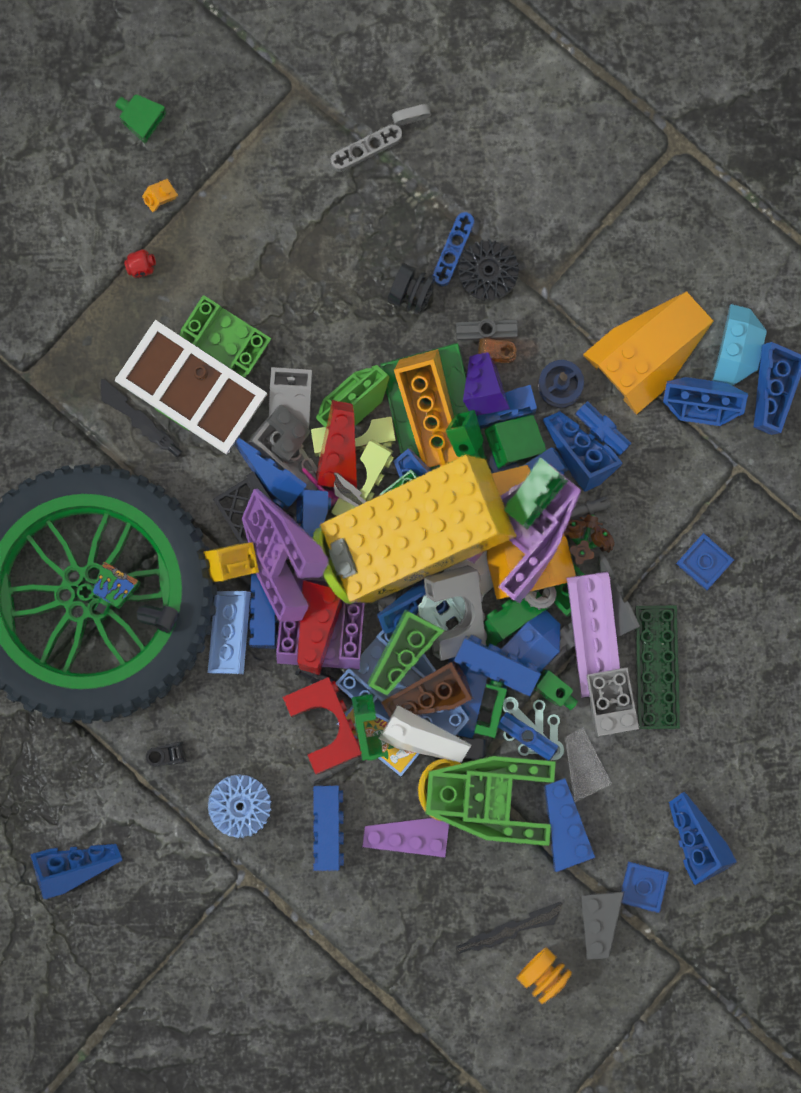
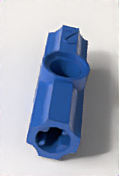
[575,401,631,456]
[498,712,559,761]

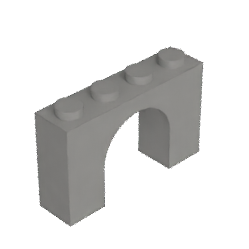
[424,565,487,660]

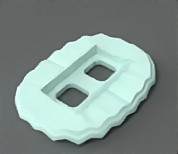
[418,595,465,631]

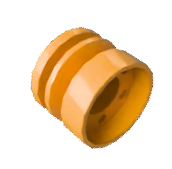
[516,947,572,1004]

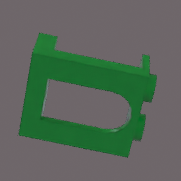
[475,679,507,738]
[352,694,383,760]

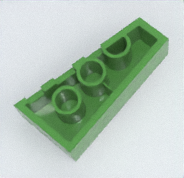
[367,610,445,695]

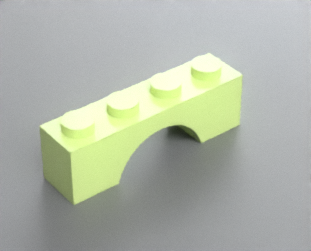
[311,417,395,457]
[331,440,394,516]

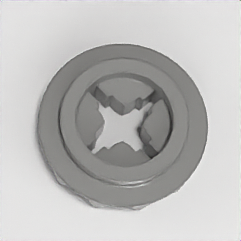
[525,586,556,610]

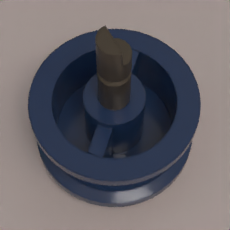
[538,360,584,408]

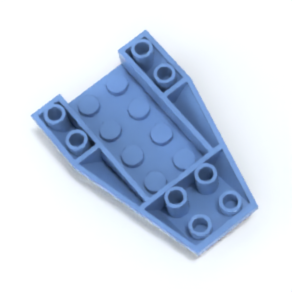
[336,630,470,736]

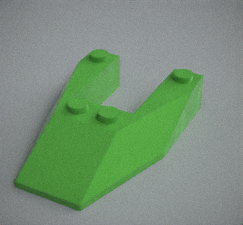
[425,756,556,846]

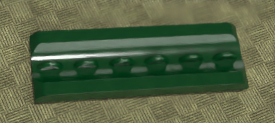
[635,605,680,729]

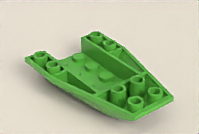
[154,295,271,431]

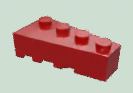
[316,400,357,490]
[297,580,343,675]

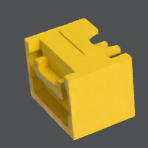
[204,542,259,582]

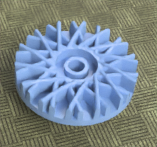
[208,775,271,838]

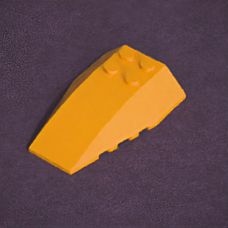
[583,292,713,415]
[487,465,576,600]

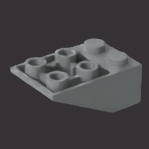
[269,367,313,429]
[586,668,639,737]

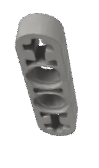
[331,125,402,172]

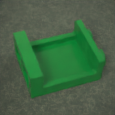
[484,415,546,469]

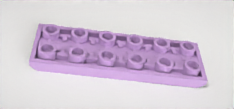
[567,572,620,698]

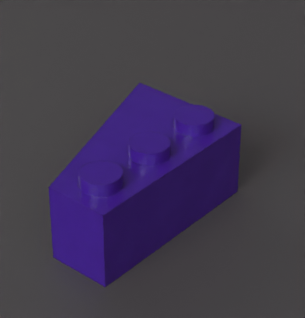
[463,352,510,416]

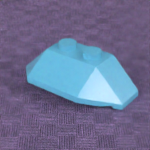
[713,304,767,386]

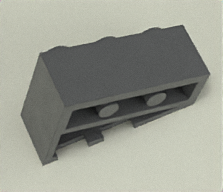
[581,891,625,959]

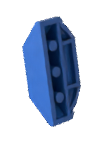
[663,377,748,426]
[500,610,561,683]

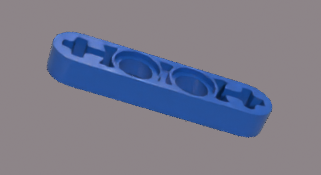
[433,212,474,287]

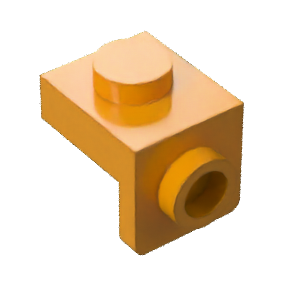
[142,179,178,212]

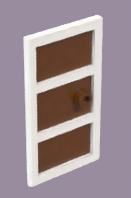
[115,320,267,455]

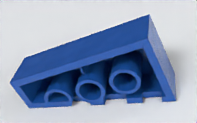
[454,634,541,696]

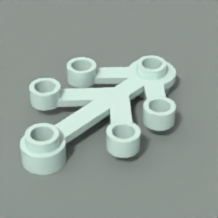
[502,697,564,760]

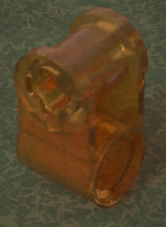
[478,338,517,363]

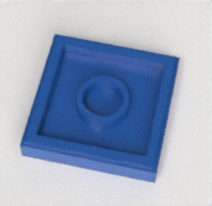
[676,533,734,591]
[621,862,669,913]

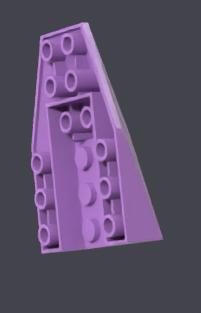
[276,571,365,670]

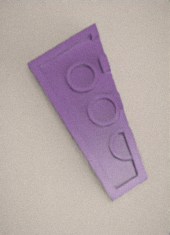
[363,818,449,857]

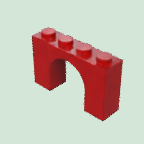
[283,677,362,775]

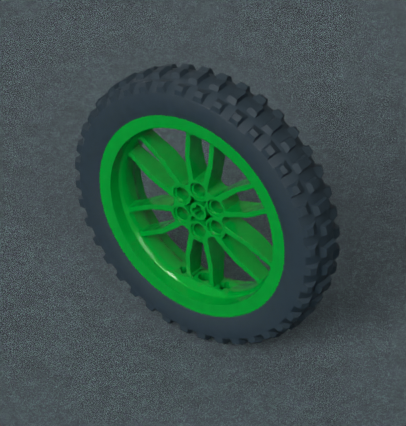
[0,464,217,724]

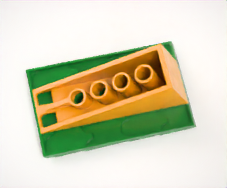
[380,343,487,471]

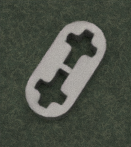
[392,104,431,126]

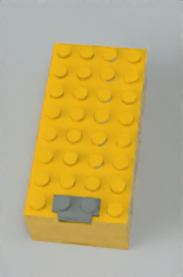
[320,455,516,603]

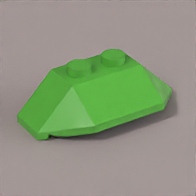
[316,365,390,428]

